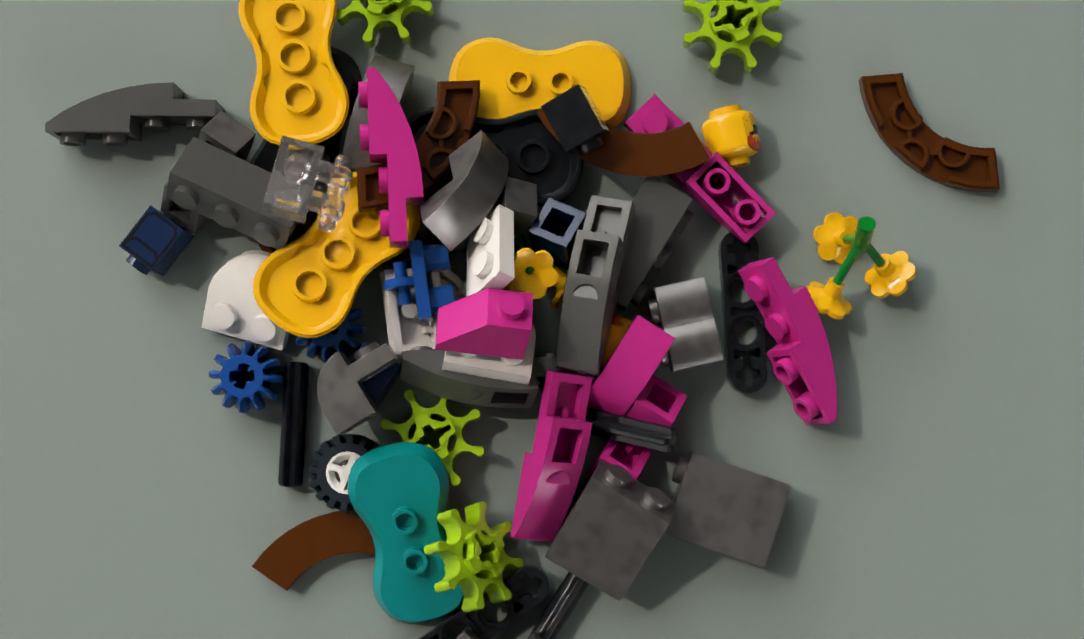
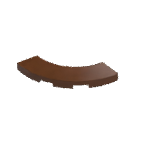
[859,73,1000,192]
[356,80,480,213]
[536,109,711,177]
[252,510,375,591]

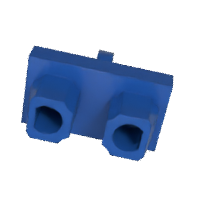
[383,239,455,322]

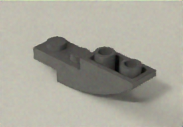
[45,82,225,147]
[556,195,635,376]
[399,346,577,408]

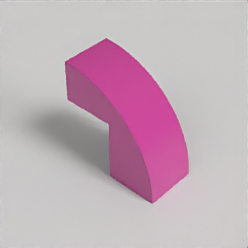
[587,315,675,416]
[587,375,687,480]

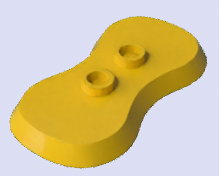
[238,0,349,147]
[449,37,631,128]
[253,171,421,338]

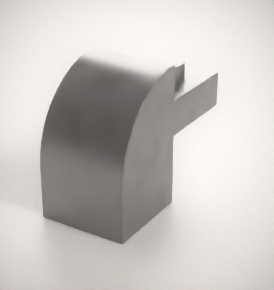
[317,342,399,435]

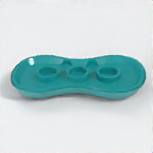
[347,442,464,624]

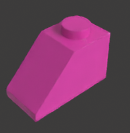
[435,288,533,360]

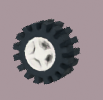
[308,434,378,512]

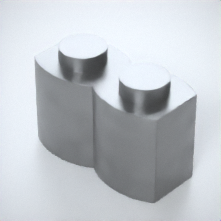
[647,277,724,373]

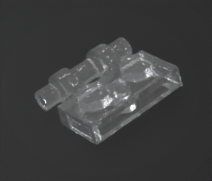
[261,136,353,232]

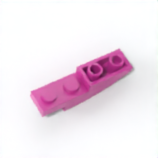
[358,68,424,248]
[623,94,776,243]
[738,257,837,425]
[510,370,593,542]

